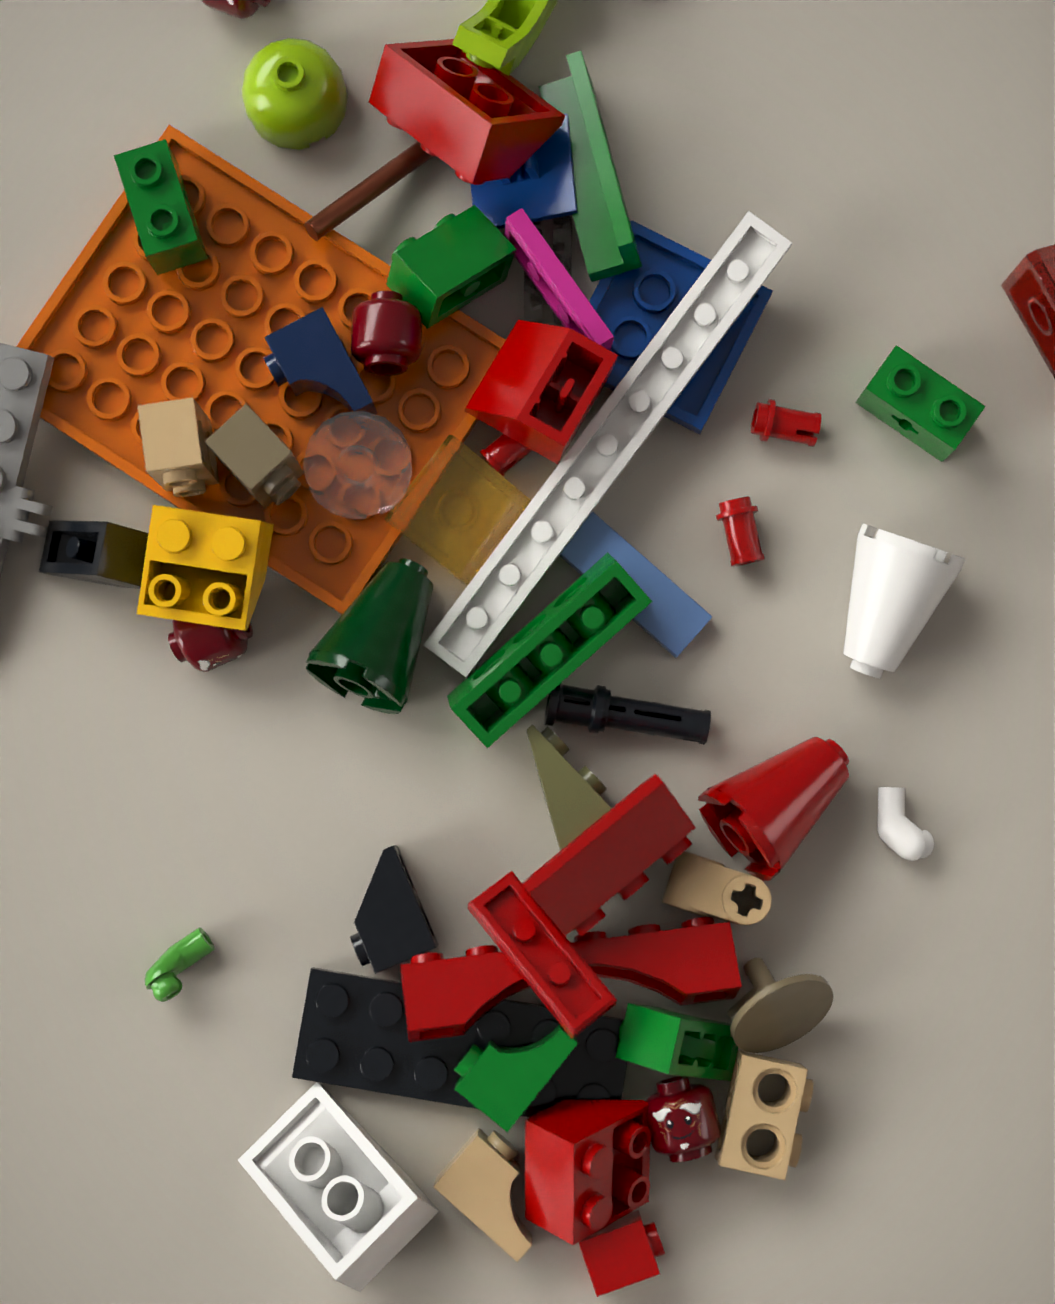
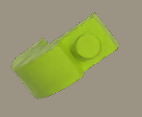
[452,0,558,76]

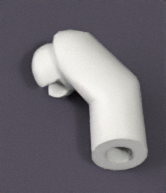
[877,787,934,861]

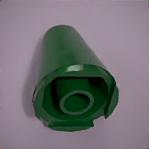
[306,558,433,714]

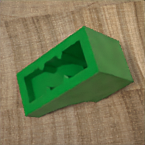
[616,1003,738,1081]
[454,1024,578,1133]

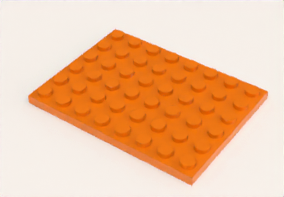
[16,125,506,615]

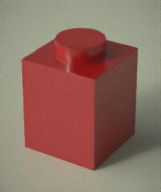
[578,1210,665,1297]

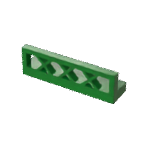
[538,50,642,282]

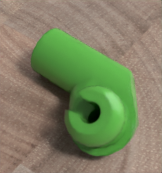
[145,927,215,1002]

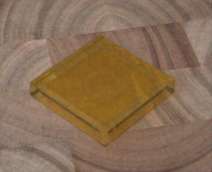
[384,435,531,586]

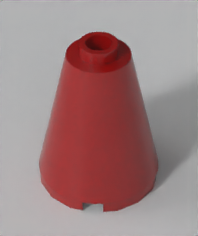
[698,737,849,881]

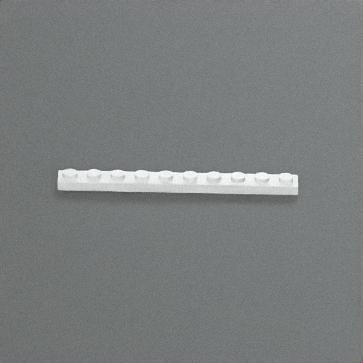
[423,211,792,677]

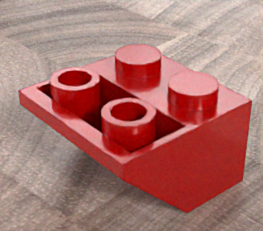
[464,320,618,465]
[525,1100,651,1245]

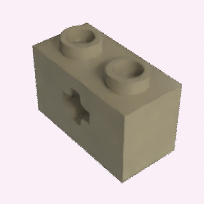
[204,404,304,509]

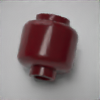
[351,291,422,376]

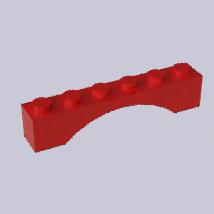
[400,917,742,1042]

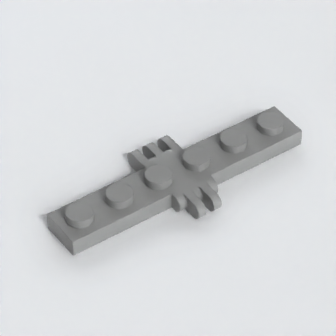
[0,343,54,577]

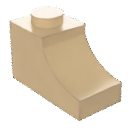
[433,1128,532,1262]

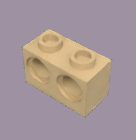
[137,397,220,497]
[715,1050,813,1180]

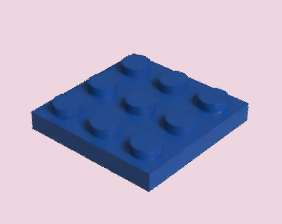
[589,220,773,435]

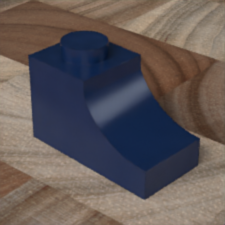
[263,307,377,423]

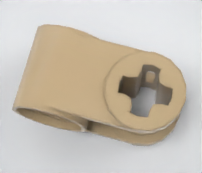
[662,851,772,926]

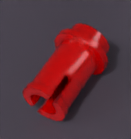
[751,399,821,447]
[479,434,533,478]
[716,497,765,567]

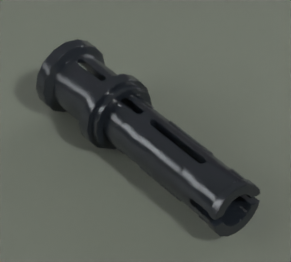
[544,683,711,745]

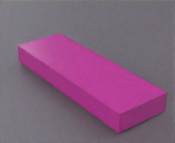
[504,208,614,351]

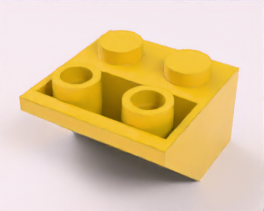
[137,505,274,631]

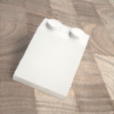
[238,1082,439,1292]

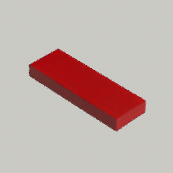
[468,871,617,1039]

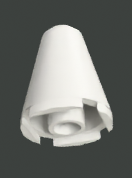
[843,523,965,679]

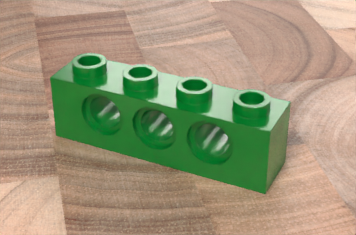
[447,552,653,748]

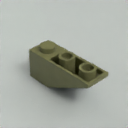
[526,724,611,851]

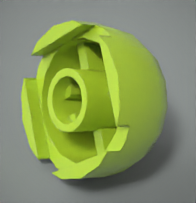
[242,38,348,150]

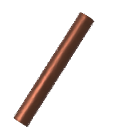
[304,141,433,241]

